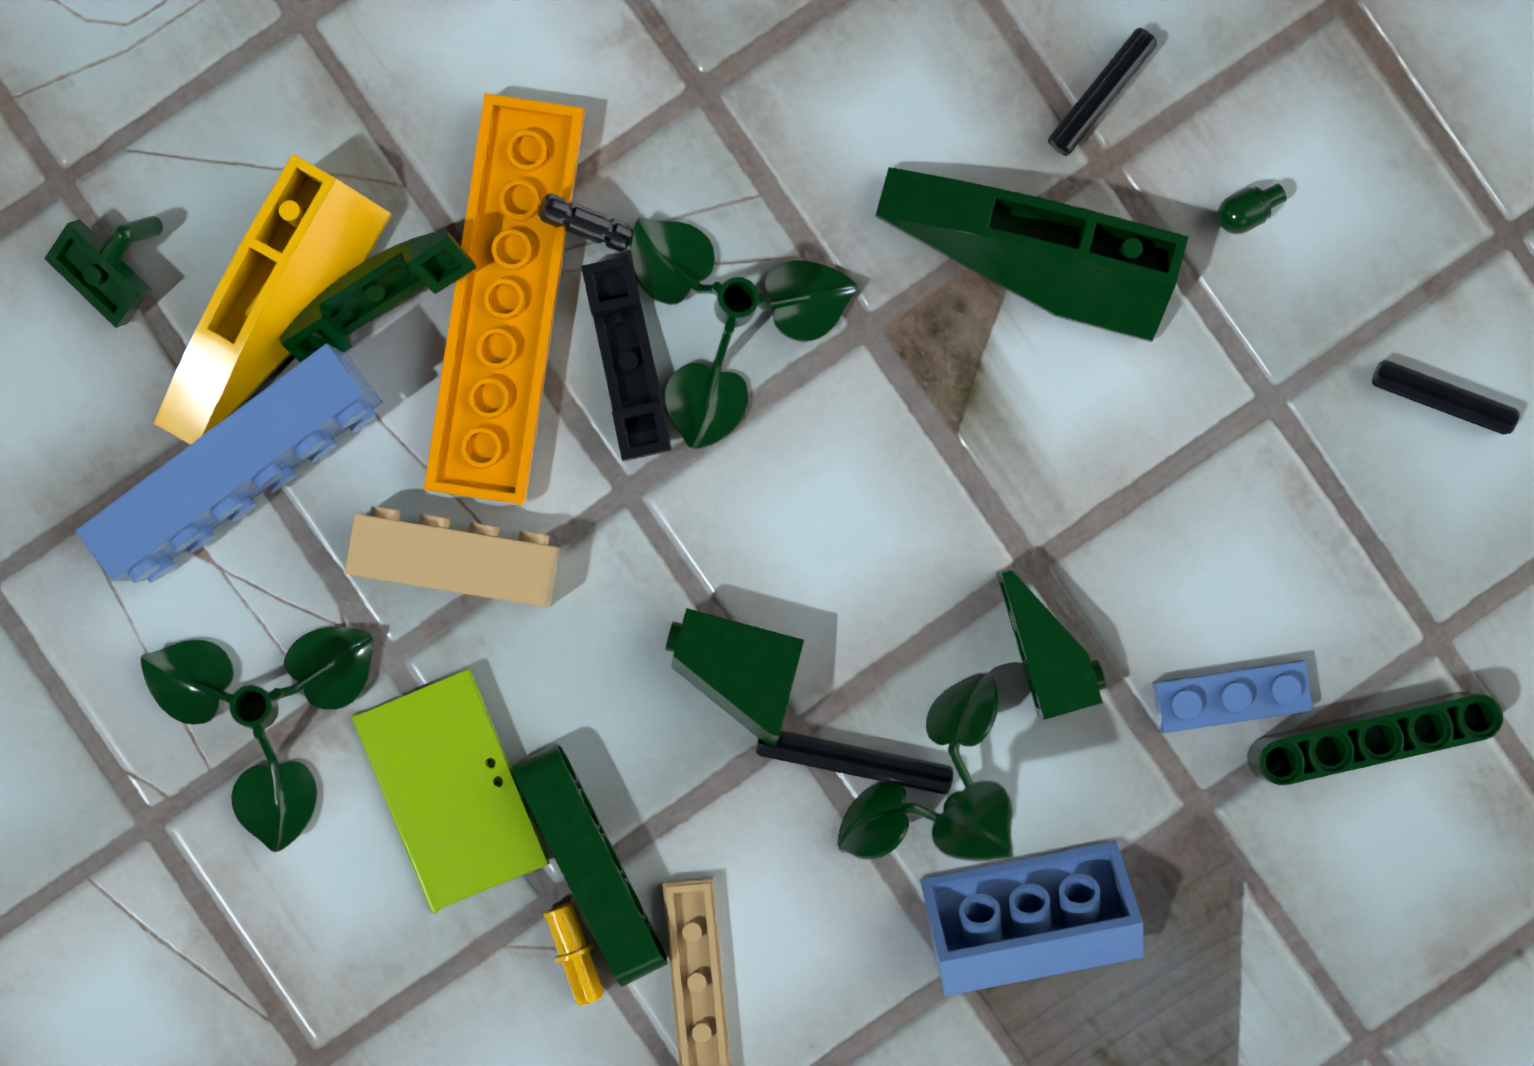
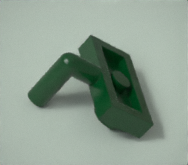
[44,216,163,328]

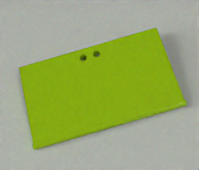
[351,669,550,913]

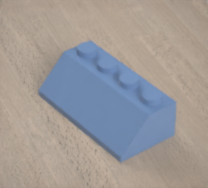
[920,841,1144,997]

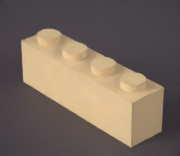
[344,506,560,607]

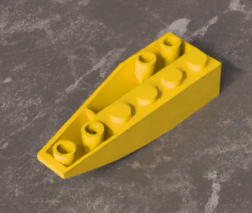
[153,154,392,445]

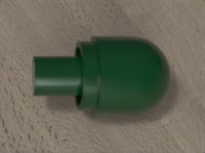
[1217,183,1287,234]

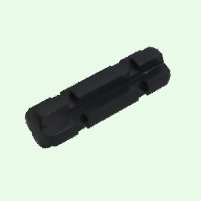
[538,193,633,252]

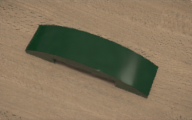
[279,230,476,363]

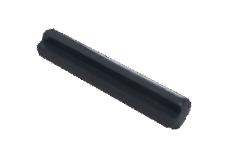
[1048,27,1158,156]
[1372,360,1520,435]

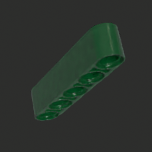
[1247,692,1503,785]
[512,743,668,987]

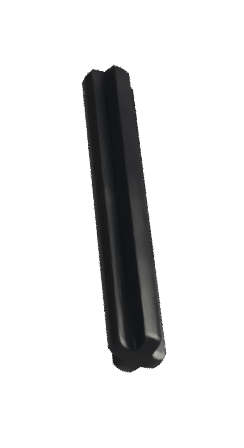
[756,730,954,794]

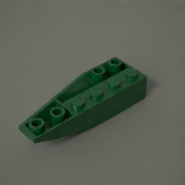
[875,167,1189,342]

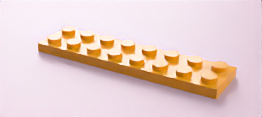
[424,93,586,506]

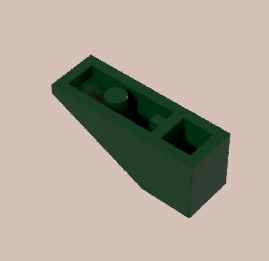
[996,570,1106,720]

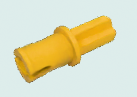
[543,902,604,1005]

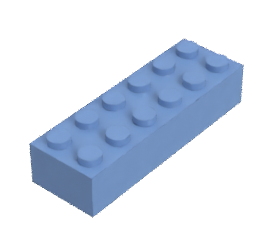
[75,343,383,583]

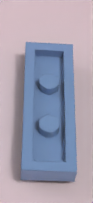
[1153,660,1313,733]

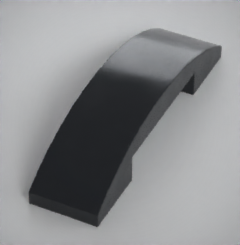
[581,255,672,461]

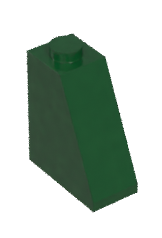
[665,608,804,747]

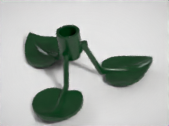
[631,218,857,449]
[141,627,374,852]
[837,674,1014,861]

